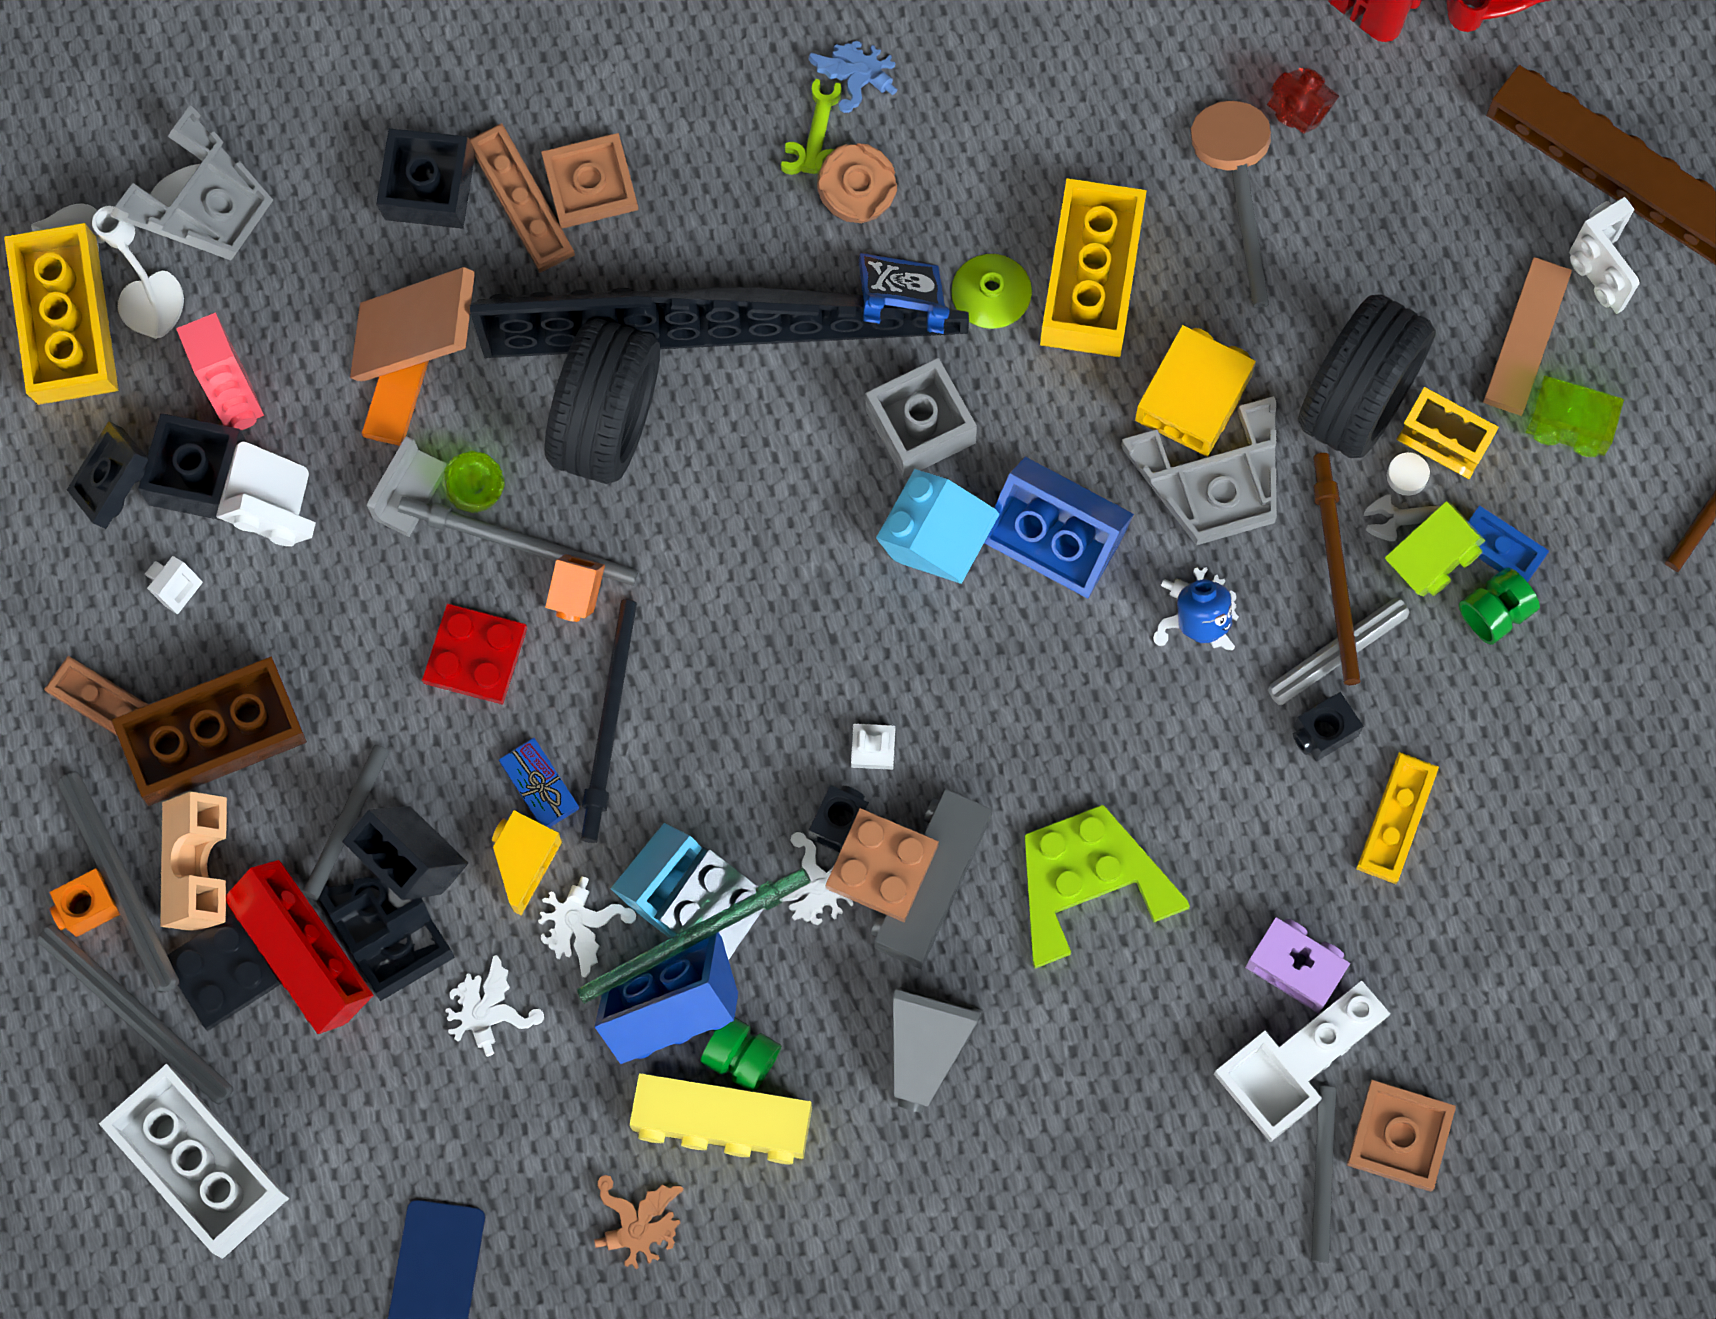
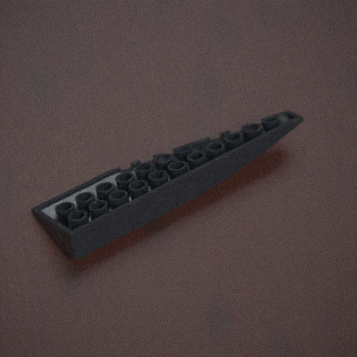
[470,288,969,358]

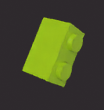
[1385,501,1486,597]

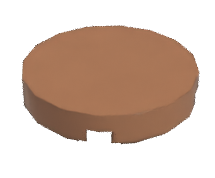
[1191,101,1271,171]
[817,143,897,223]

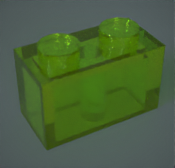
[1525,375,1624,457]

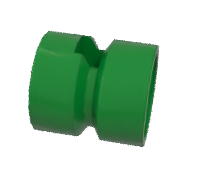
[1459,567,1540,645]
[700,1017,782,1092]

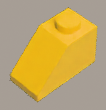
[492,810,562,915]

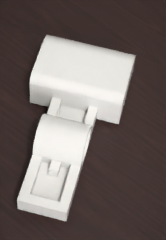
[1214,981,1390,1142]

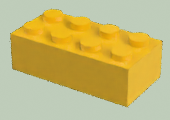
[1040,178,1147,357]
[4,223,119,405]

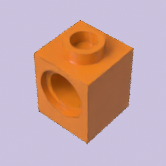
[49,868,120,937]

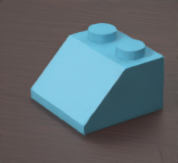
[876,469,999,584]
[610,823,702,945]

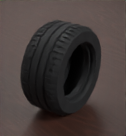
[1298,294,1436,458]
[544,318,660,484]

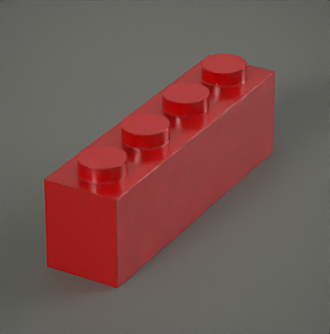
[226,860,374,1034]

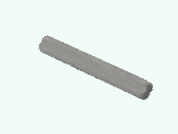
[1268,597,1410,705]

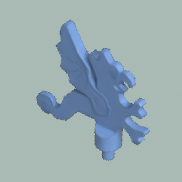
[809,41,897,113]

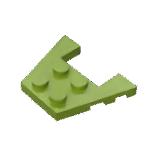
[1024,805,1190,969]

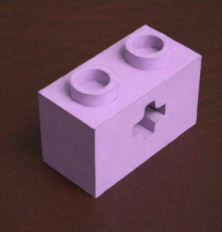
[1245,917,1350,1014]

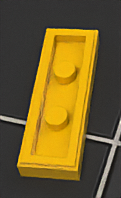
[1356,752,1439,884]

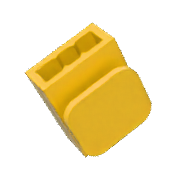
[1135,325,1256,457]
[1396,387,1499,480]

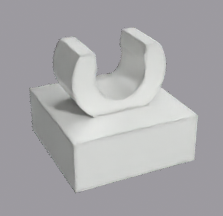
[145,556,203,615]
[851,724,895,770]

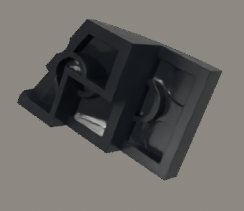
[319,877,455,1001]

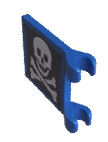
[858,253,949,334]

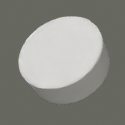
[1387,452,1430,496]

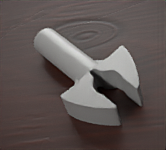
[1363,494,1440,541]

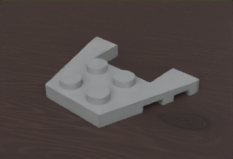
[110,106,273,260]
[1121,396,1277,545]

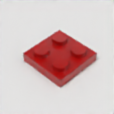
[422,604,527,705]

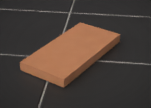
[350,267,475,381]

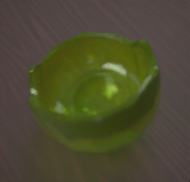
[442,450,505,513]

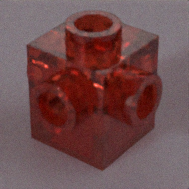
[1267,67,1339,134]

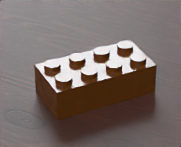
[111,656,307,806]

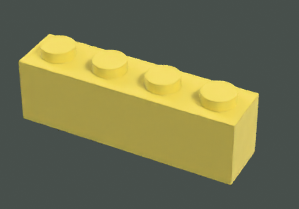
[630,1073,812,1164]

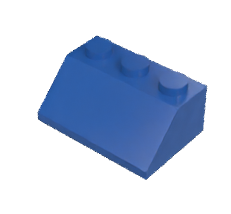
[984,457,1134,599]
[595,930,738,1064]

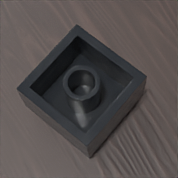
[376,128,475,229]
[138,413,247,521]

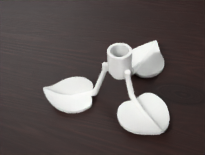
[31,164,200,339]

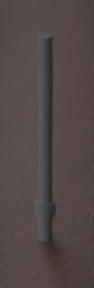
[398,496,639,586]

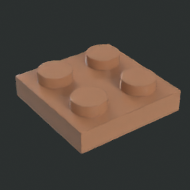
[541,133,638,229]
[825,808,939,923]
[1347,1080,1456,1192]

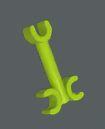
[781,79,842,175]

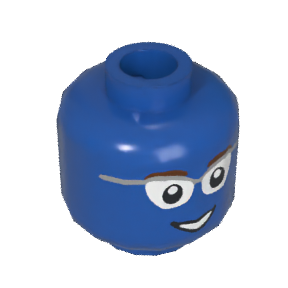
[1177,579,1232,643]

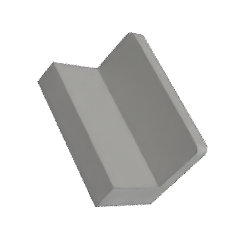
[367,436,448,537]

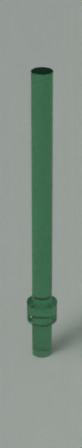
[577,868,811,1004]

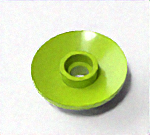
[951,254,1032,329]

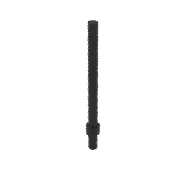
[580,599,637,843]

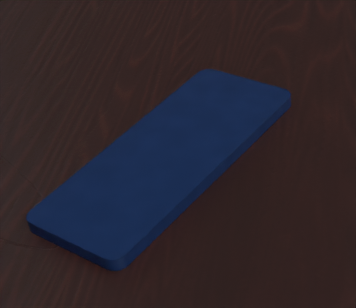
[388,1200,486,1319]

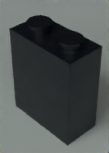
[342,806,469,900]

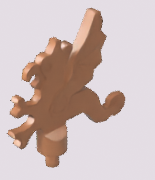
[594,1175,683,1269]

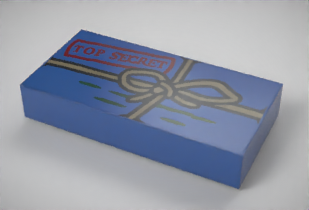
[499,738,579,828]

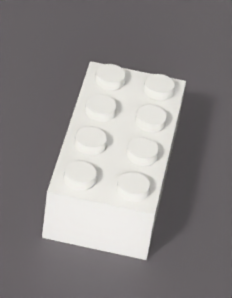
[99,1064,289,1259]

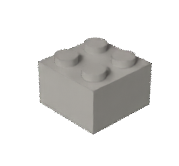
[865,358,977,479]

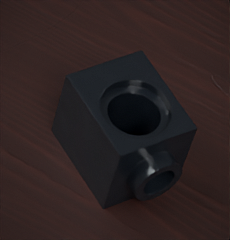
[1293,692,1364,762]
[809,785,869,853]

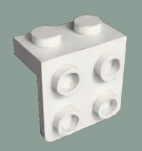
[1569,197,1639,314]
[216,442,315,546]

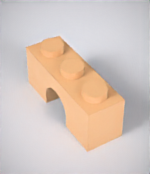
[160,791,227,931]

